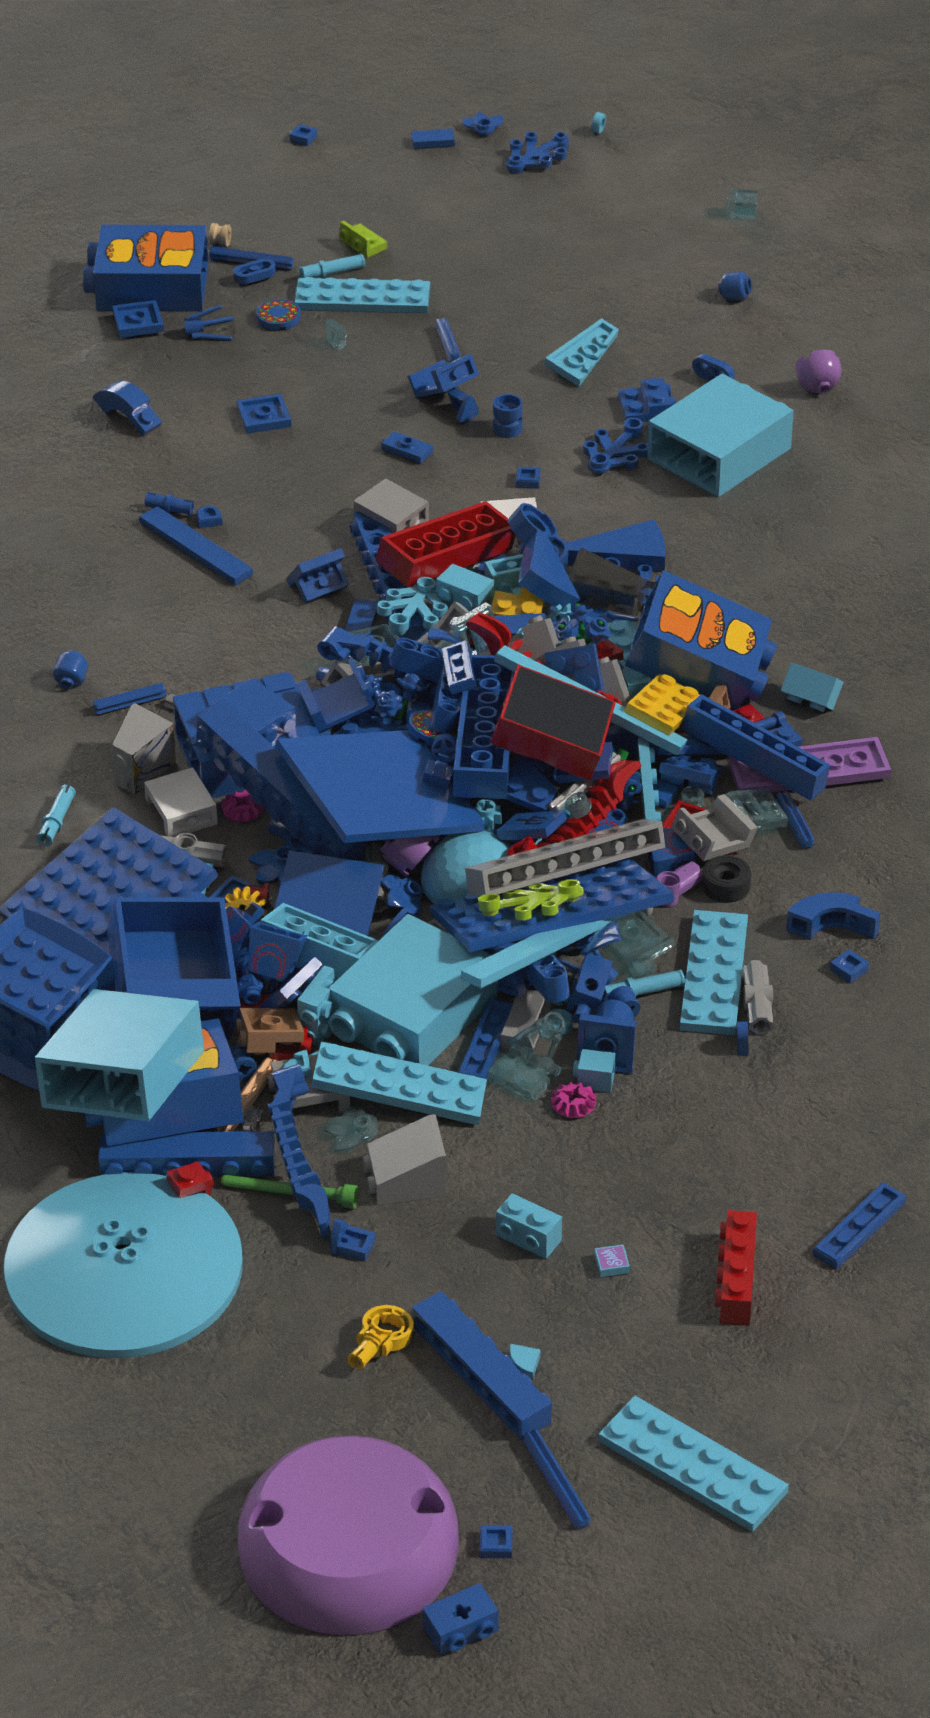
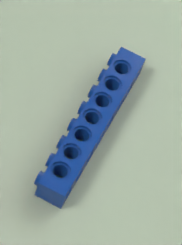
[350,512,429,641]

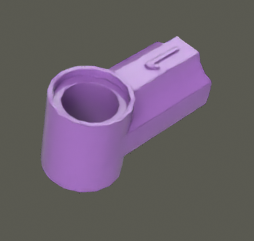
[657,861,703,907]

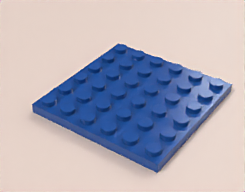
[0,807,219,954]

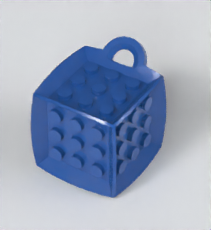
[0,908,115,1090]

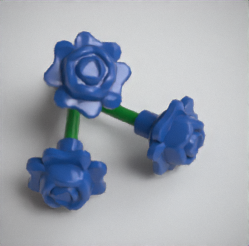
[364,673,427,722]

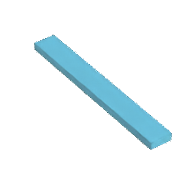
[493,645,688,755]
[461,912,634,988]

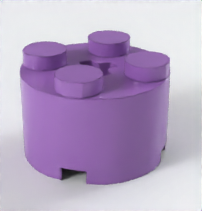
[380,835,441,878]

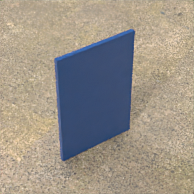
[275,850,384,993]

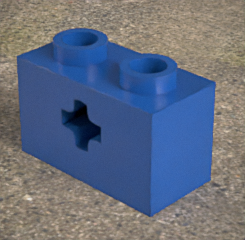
[422,1583,499,1656]

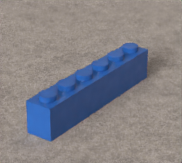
[682,694,830,801]
[99,1131,275,1177]
[412,1291,552,1441]

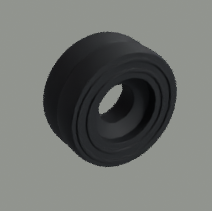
[702,855,751,903]

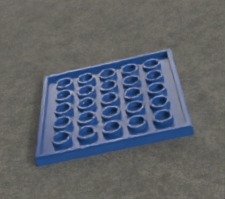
[275,730,486,843]

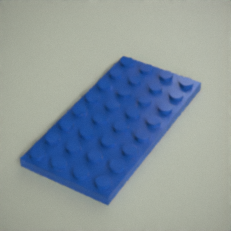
[430,858,674,952]

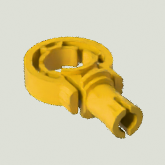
[347,1305,414,1370]

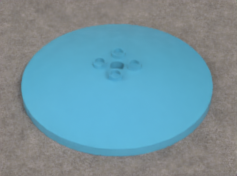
[4,1172,243,1358]

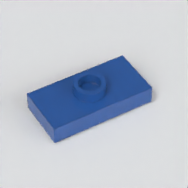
[381,431,433,464]

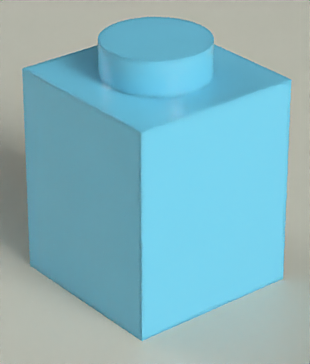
[573,1049,616,1093]

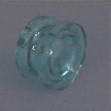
[681,786,704,807]
[565,792,592,818]

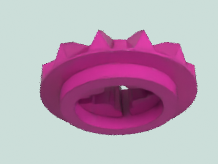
[222,790,263,822]
[551,1081,596,1118]

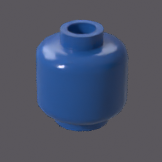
[718,272,752,301]
[53,650,88,689]

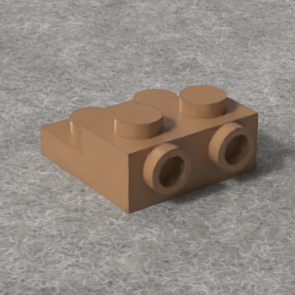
[234,1008,304,1055]

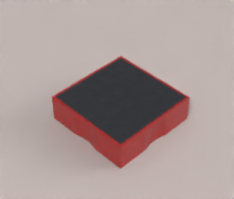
[491,664,616,781]

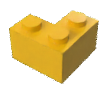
[490,586,547,616]

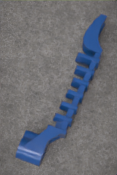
[317,627,437,704]
[268,1064,331,1239]

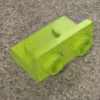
[339,221,387,258]

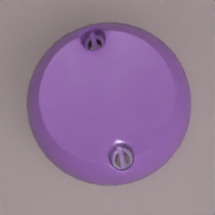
[237,1435,459,1635]

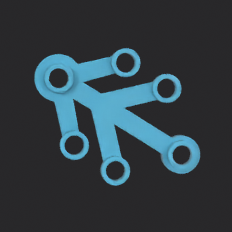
[377,577,448,635]

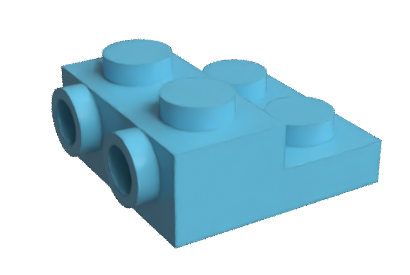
[297,965,335,1047]

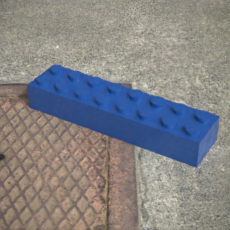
[453,654,515,800]
[196,698,367,862]

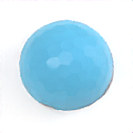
[421,831,512,904]

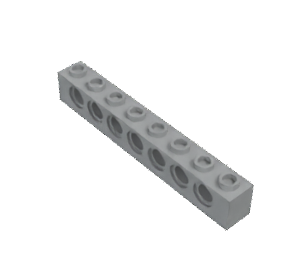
[465,819,665,896]

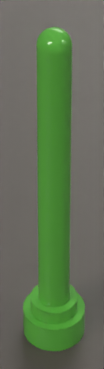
[220,1175,358,1209]

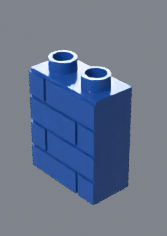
[173,672,331,799]
[107,892,241,1038]

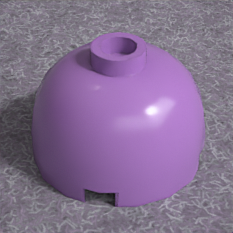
[795,349,842,393]

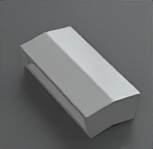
[501,989,552,1051]

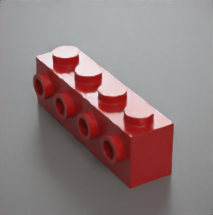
[715,1210,757,1326]

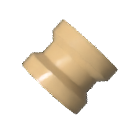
[209,223,231,247]

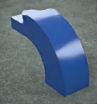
[92,381,162,436]
[786,892,880,940]

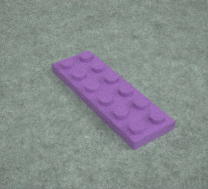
[727,737,891,796]

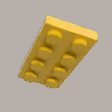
[624,674,700,736]

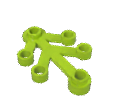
[478,880,584,921]

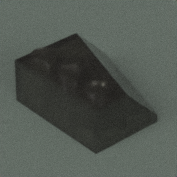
[568,548,651,616]

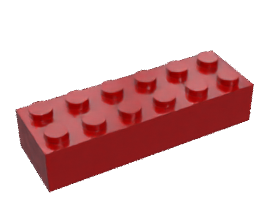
[375,501,516,587]

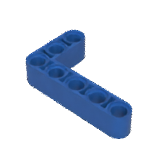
[389,638,463,734]
[510,939,570,1002]

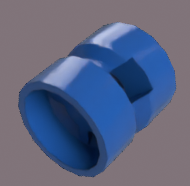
[493,394,523,438]

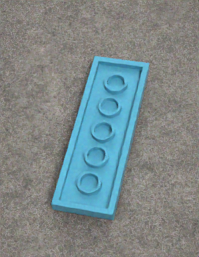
[295,277,430,313]
[680,910,748,1035]
[311,1041,487,1125]
[598,1396,789,1532]

